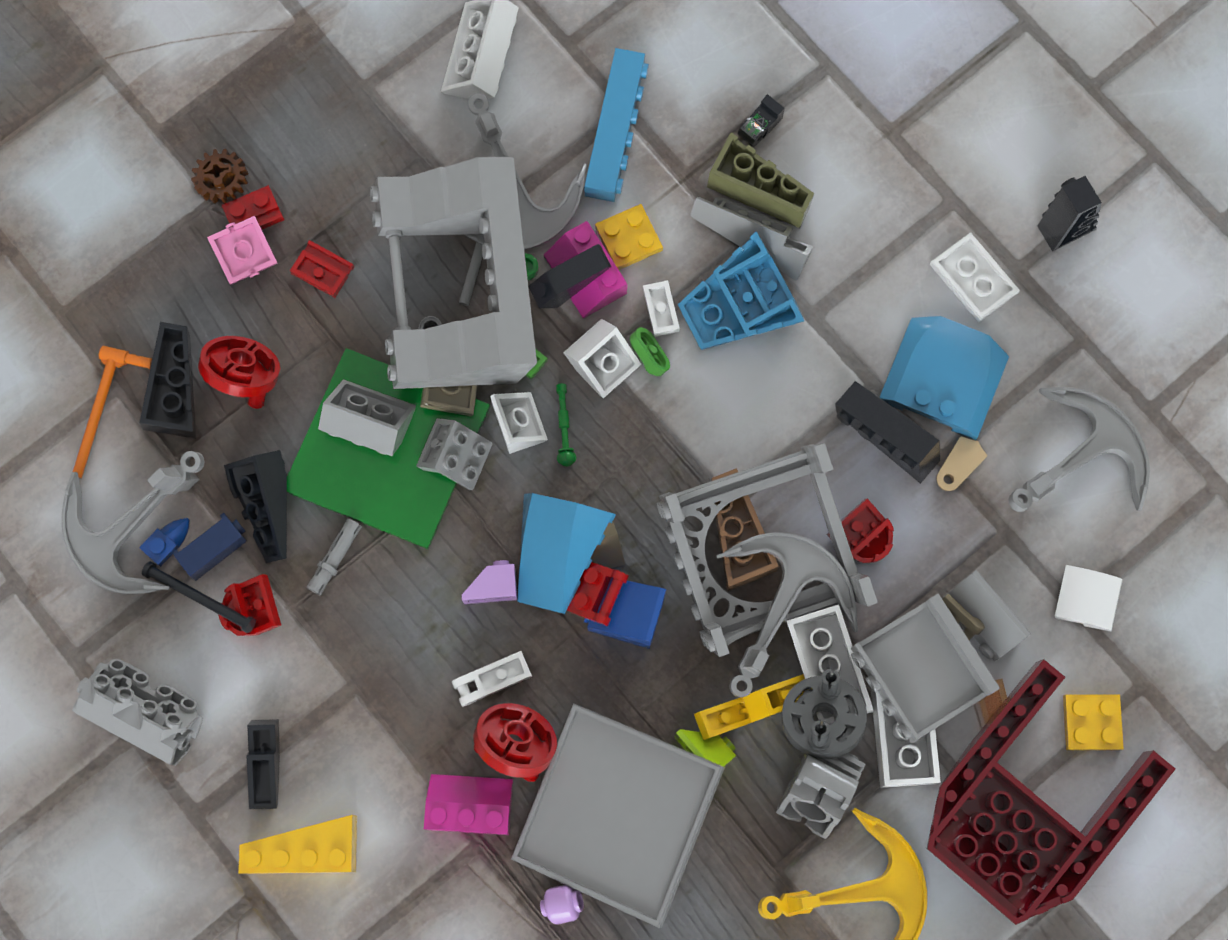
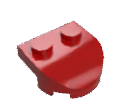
[827,498,894,563]
[218,574,281,636]

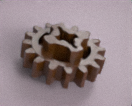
[191,149,249,204]

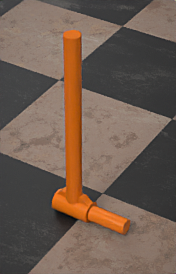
[73,346,152,479]

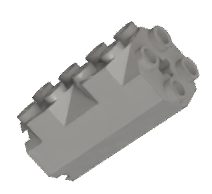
[72,659,203,766]

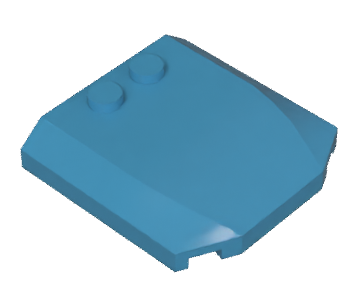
[879,316,1009,440]

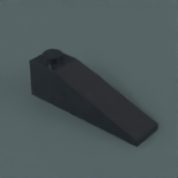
[224,450,287,564]

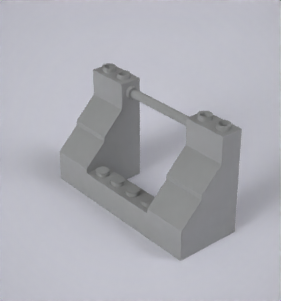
[370,157,537,389]

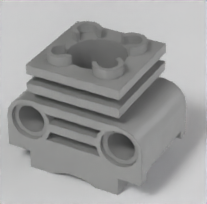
[776,753,866,839]

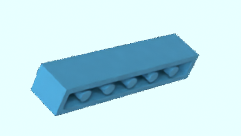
[584,48,649,202]

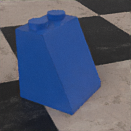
[584,579,666,649]

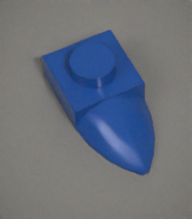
[139,518,189,567]

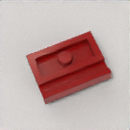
[221,185,284,230]
[290,240,355,298]

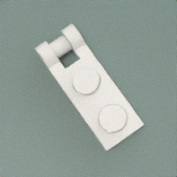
[452,651,532,707]

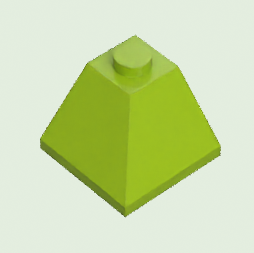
[674,729,736,767]

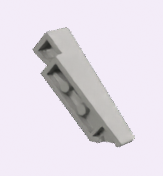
[691,197,813,280]

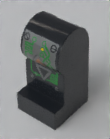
[737,94,785,147]

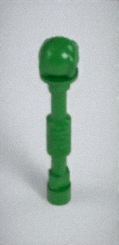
[556,383,576,467]

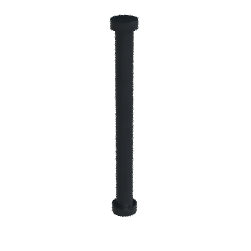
[142,561,256,633]

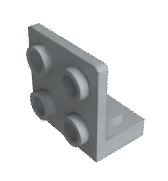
[416,418,492,490]

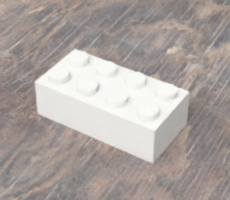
[871,689,941,788]

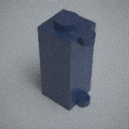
[172,512,247,581]

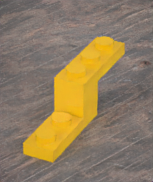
[694,674,809,740]

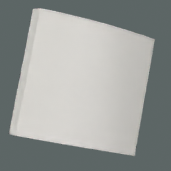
[1055,565,1122,631]

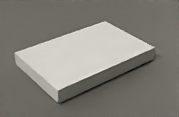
[929,232,1020,323]

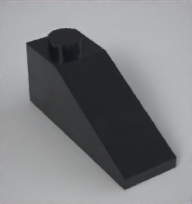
[528,244,611,308]

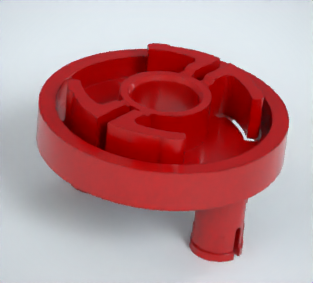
[198,336,280,409]
[473,703,557,782]

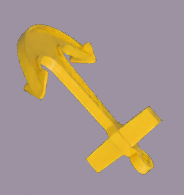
[758,808,927,940]

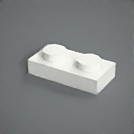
[643,280,680,337]

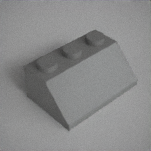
[318,379,416,456]
[942,570,1031,661]

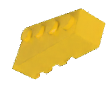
[238,815,357,874]

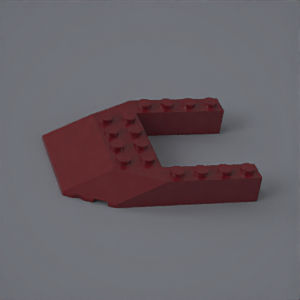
[926,659,1176,925]

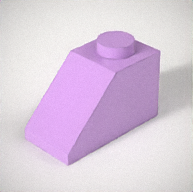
[462,560,518,604]

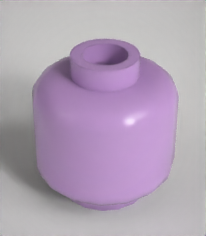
[540,885,584,924]

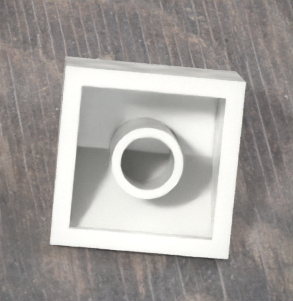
[563,319,641,398]

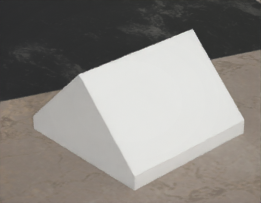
[490,392,548,454]

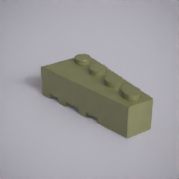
[707,132,814,228]

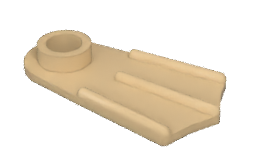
[936,436,987,491]

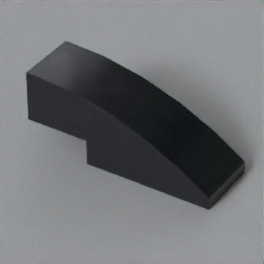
[246,719,280,809]

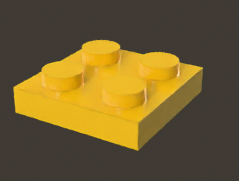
[595,204,663,270]
[1063,694,1124,750]

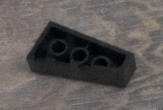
[1037,176,1102,252]
[139,322,196,439]
[835,381,940,484]

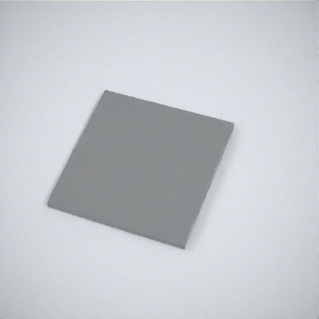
[511,703,725,928]

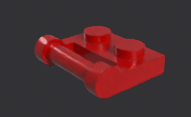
[567,562,629,626]

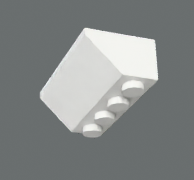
[441,0,519,101]
[787,604,873,726]

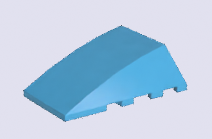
[678,231,805,350]
[517,493,616,614]

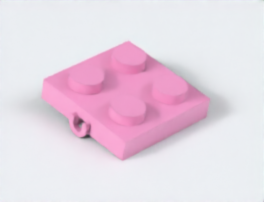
[207,216,278,285]

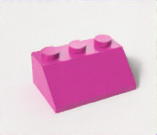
[544,221,627,319]
[423,774,513,835]

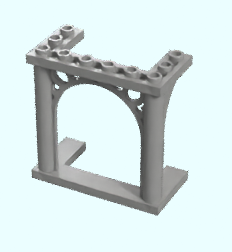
[656,443,878,657]

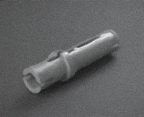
[306,518,362,596]

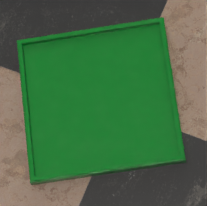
[287,348,490,549]

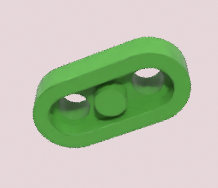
[630,327,670,376]

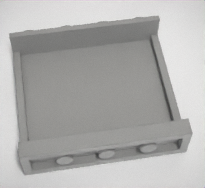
[851,594,1000,743]

